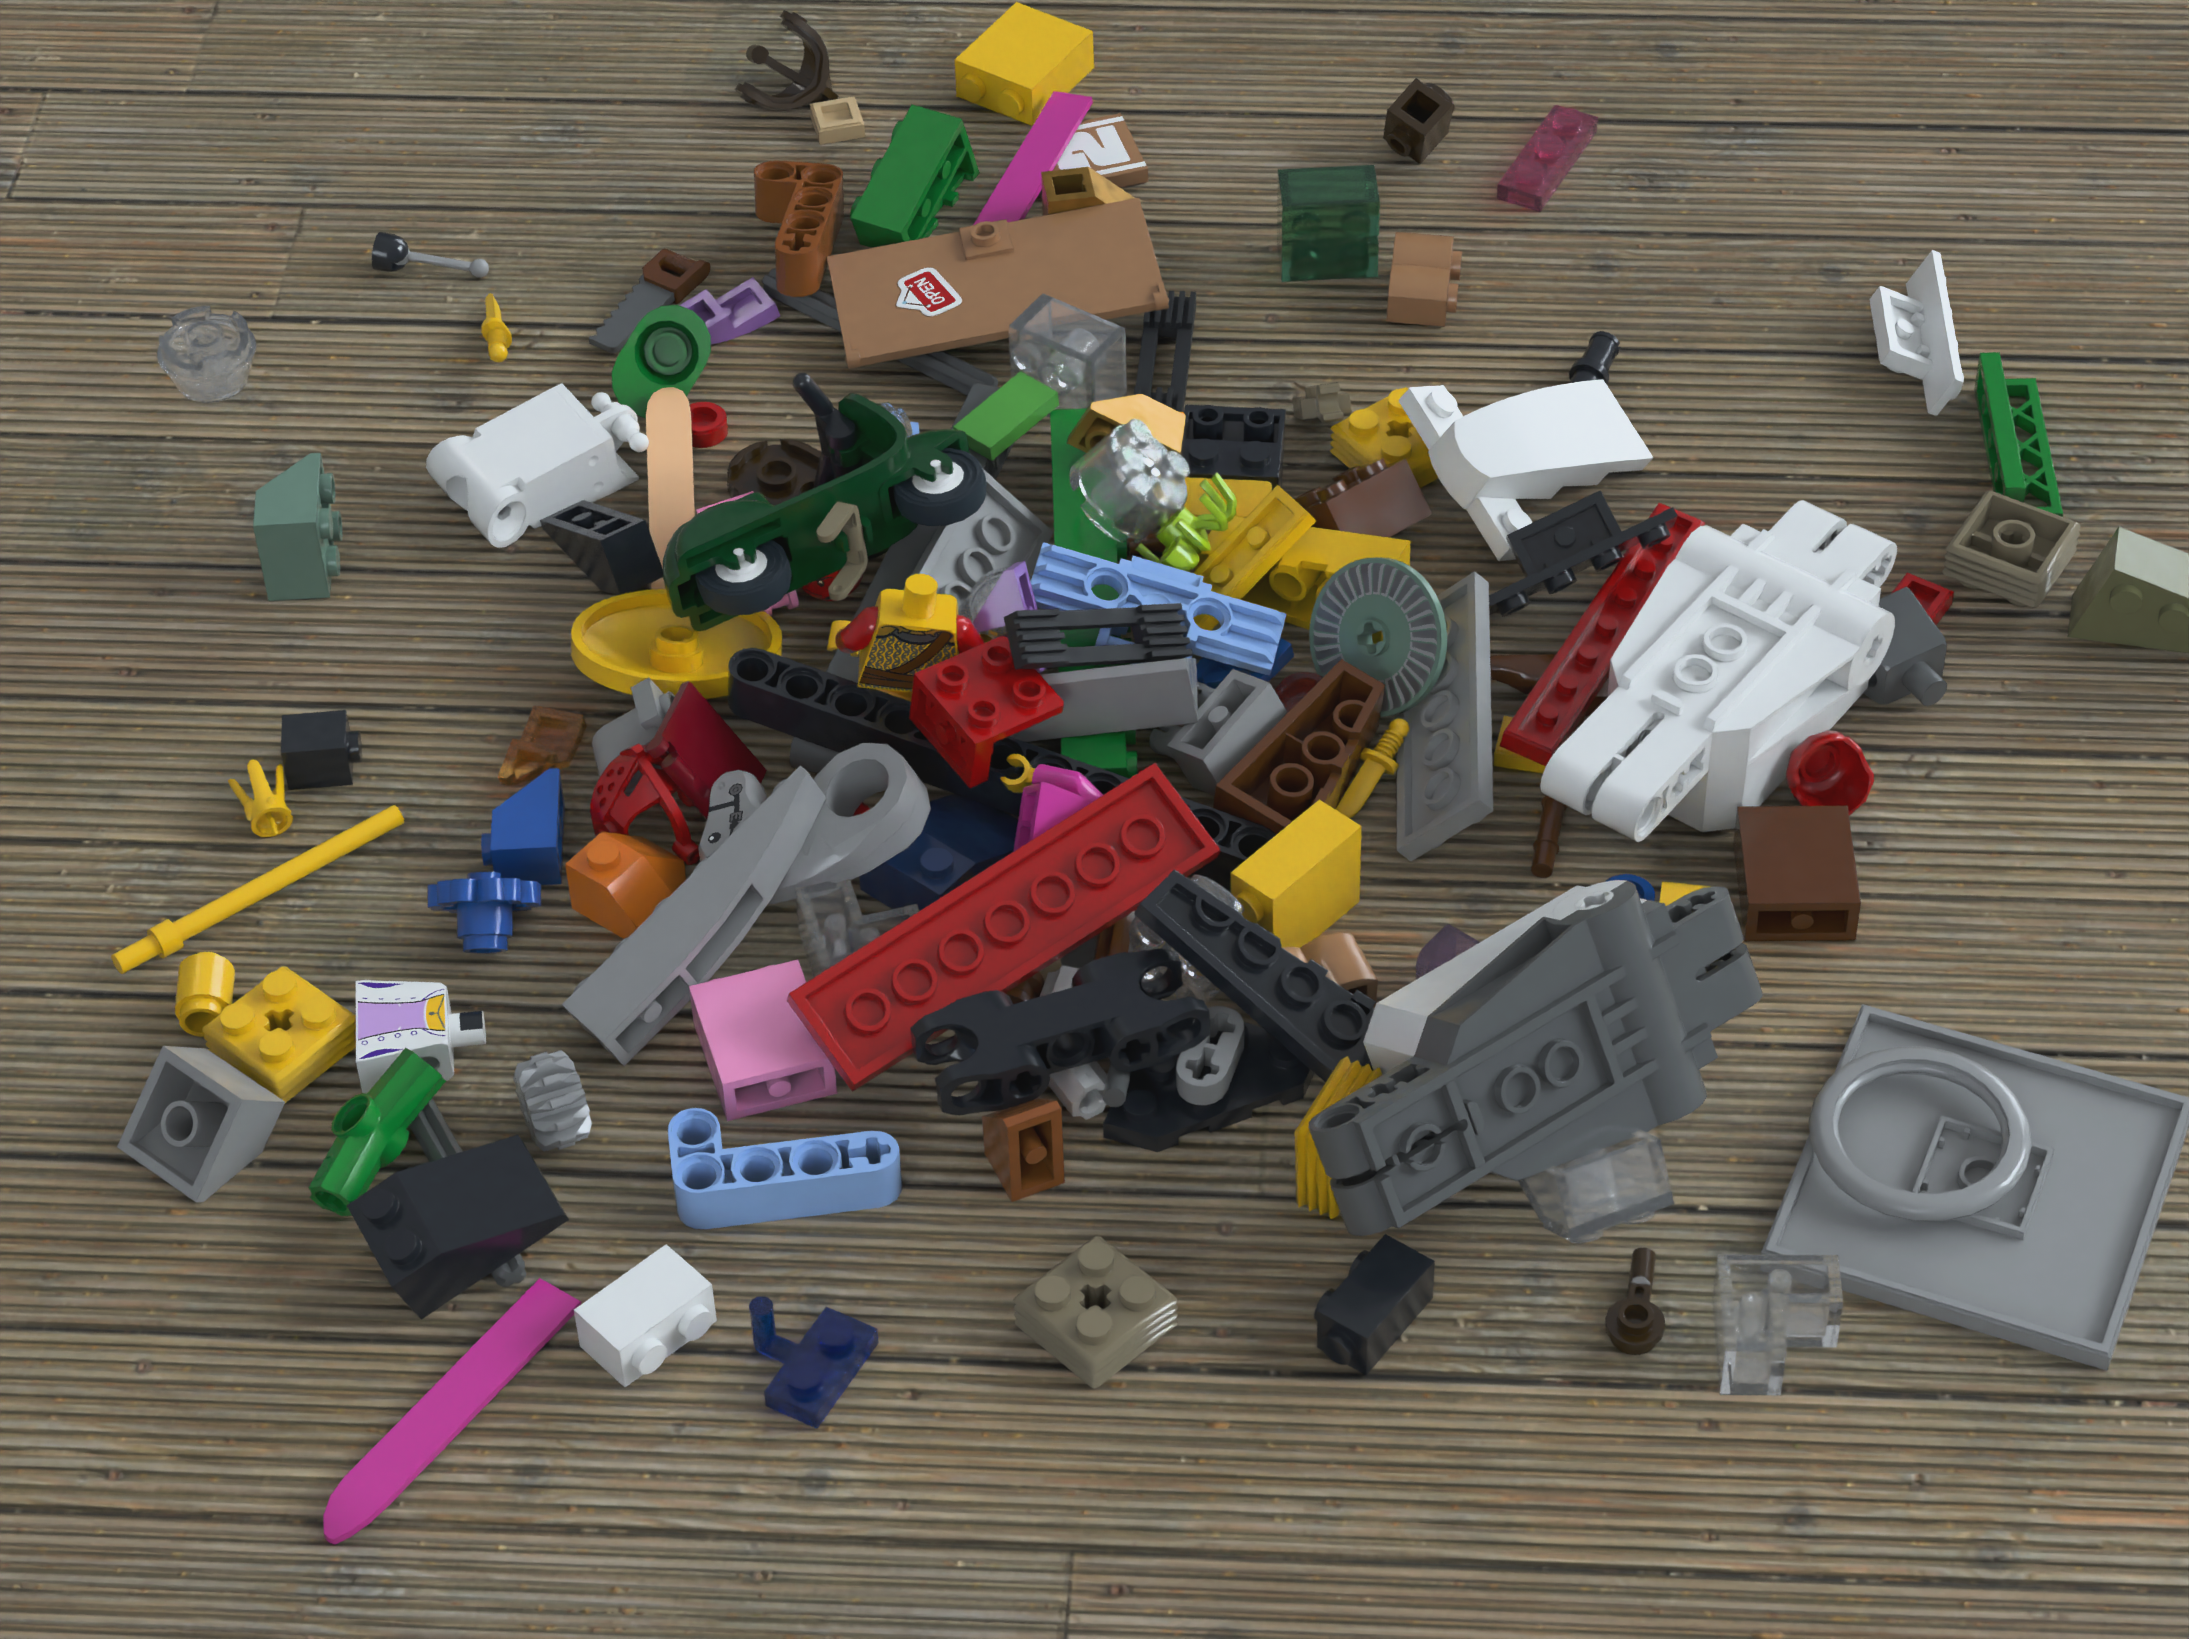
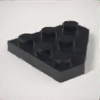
[1103,1017,1315,1152]

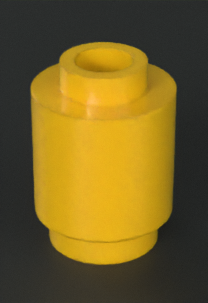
[175,952,235,1037]

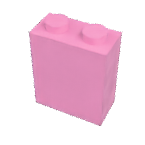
[689,959,837,1121]

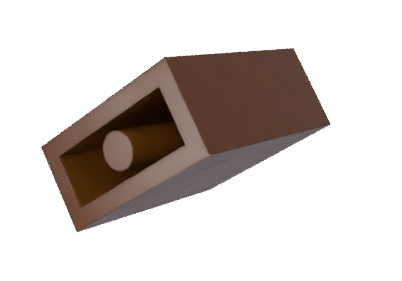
[1733,806,1861,941]

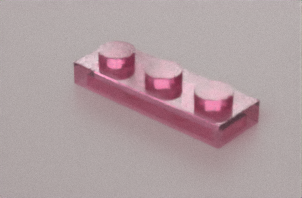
[1497,105,1598,212]

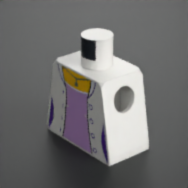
[356,980,486,1094]

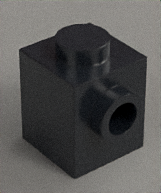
[281,710,362,790]

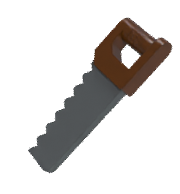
[589,248,711,353]

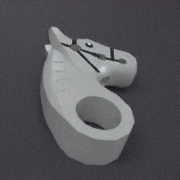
[698,743,931,904]

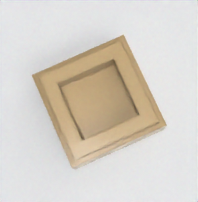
[809,97,865,145]

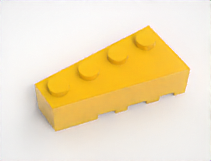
[1195,516,1411,644]

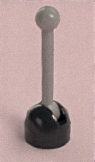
[372,232,489,278]

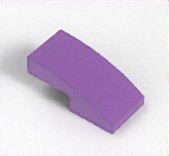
[679,277,781,345]

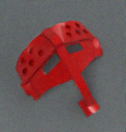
[590,743,700,865]

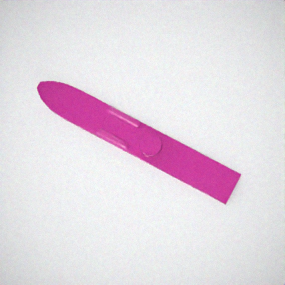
[973,91,1093,225]
[323,1278,581,1545]

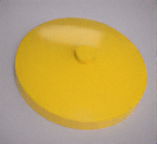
[571,589,782,699]

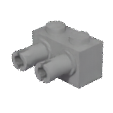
[1150,669,1288,796]

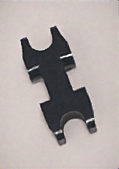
[910,948,1211,1116]

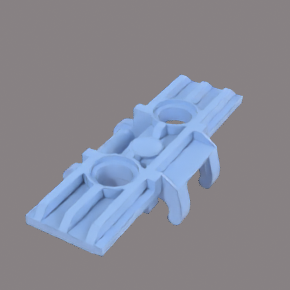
[1031,542,1287,676]

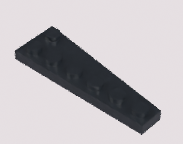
[1134,869,1376,1083]

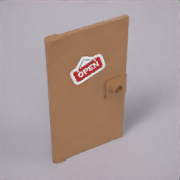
[827,198,1169,369]

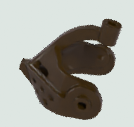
[735,10,839,110]

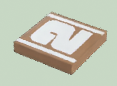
[1053,113,1148,188]

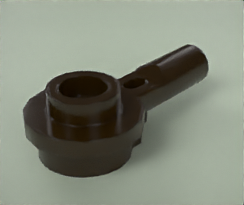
[1605,1248,1665,1355]

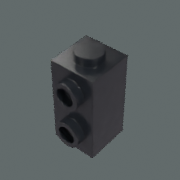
[1314,1234,1435,1375]

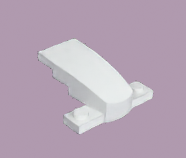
[1398,379,1653,561]

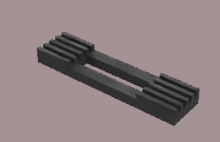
[1134,291,1196,412]
[1004,603,1193,670]

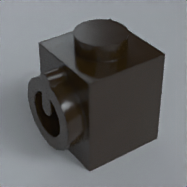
[1383,78,1455,164]

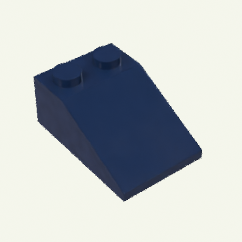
[859,794,1018,918]

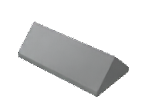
[1010,658,1198,742]

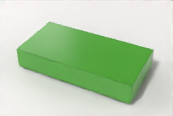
[953,371,1059,461]

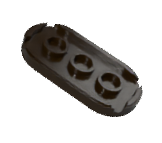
[727,439,889,559]

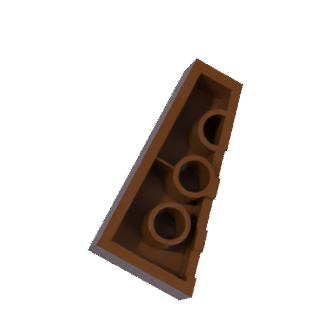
[1213,659,1385,835]

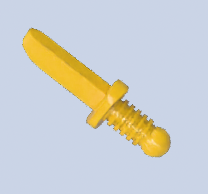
[481,293,512,363]
[1335,718,1410,818]

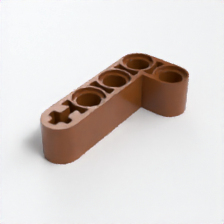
[754,160,844,297]

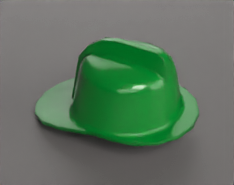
[611,305,711,418]

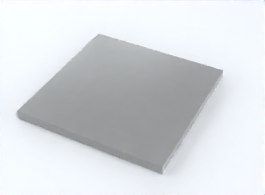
[1760,1004,2189,1371]

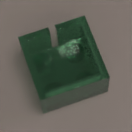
[1277,165,1380,282]

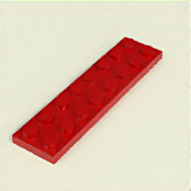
[787,763,1220,1092]

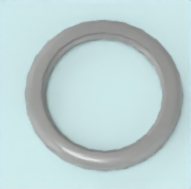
[1809,1047,2032,1221]

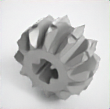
[513,1050,592,1152]

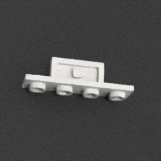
[1869,250,1964,416]

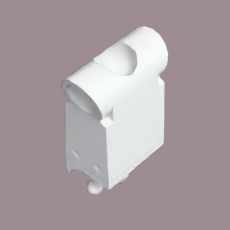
[426,383,649,548]

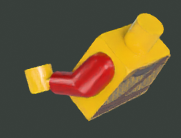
[827,574,992,693]

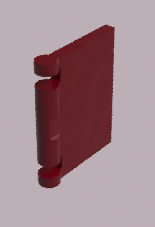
[645,681,767,819]

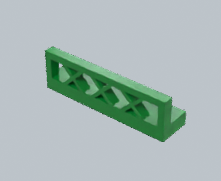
[1974,352,2063,517]

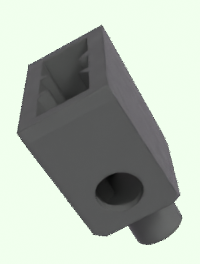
[1864,587,1947,706]

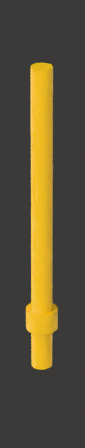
[111,805,404,974]

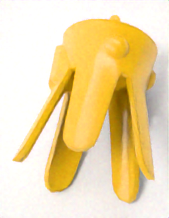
[228,759,293,837]

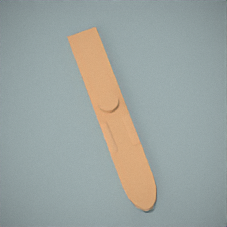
[646,387,695,589]

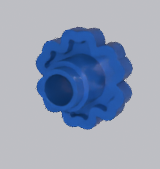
[427,872,541,953]

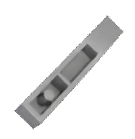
[562,765,826,1066]

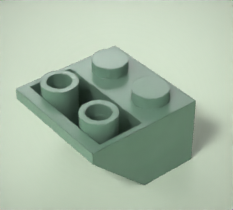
[253,453,343,601]

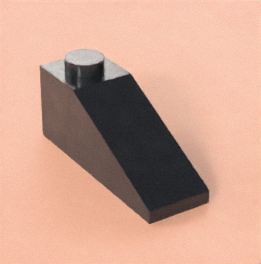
[540,500,663,595]

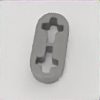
[1176,1006,1244,1105]

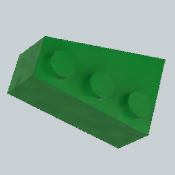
[850,104,980,248]

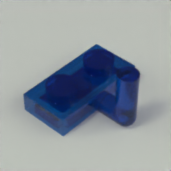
[749,1296,879,1429]

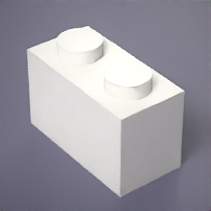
[574,1244,717,1387]

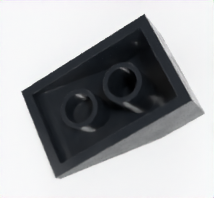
[347,1135,569,1320]

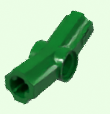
[308,1048,446,1216]

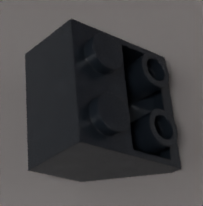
[1176,405,1286,490]

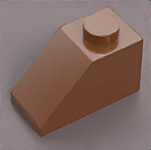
[982,1098,1065,1202]

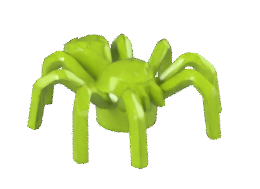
[1135,472,1237,572]

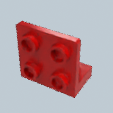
[909,636,1064,788]

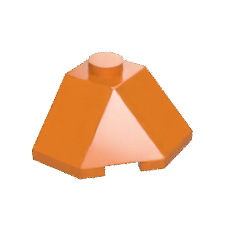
[565,832,686,939]

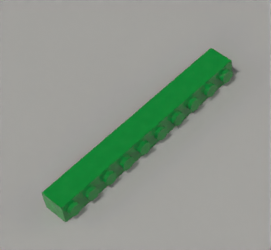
[1050,408,1138,779]

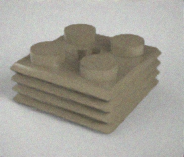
[1942,491,2081,608]
[1013,1236,1178,1388]

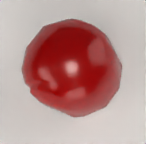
[1786,730,1874,816]

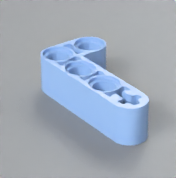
[668,1108,902,1229]

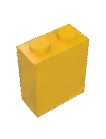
[954,2,1094,126]
[1231,799,1362,948]

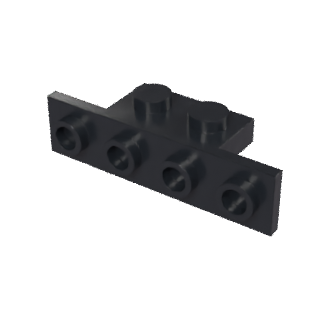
[1489,490,1678,617]

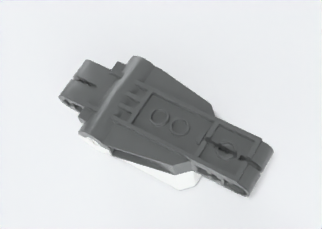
[1309,880,1763,1236]

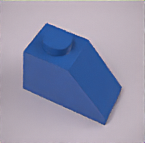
[481,768,565,885]

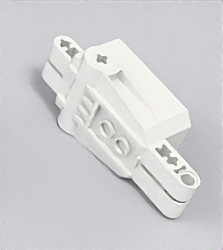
[1540,500,1897,842]

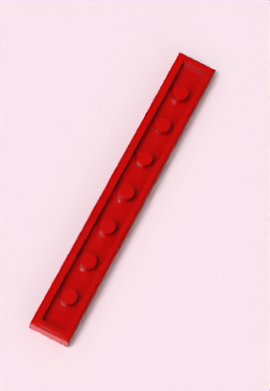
[1500,503,1705,766]

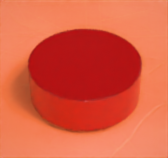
[689,402,728,448]

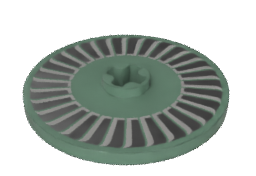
[1309,557,1447,717]

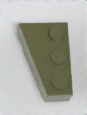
[2067,527,2189,653]

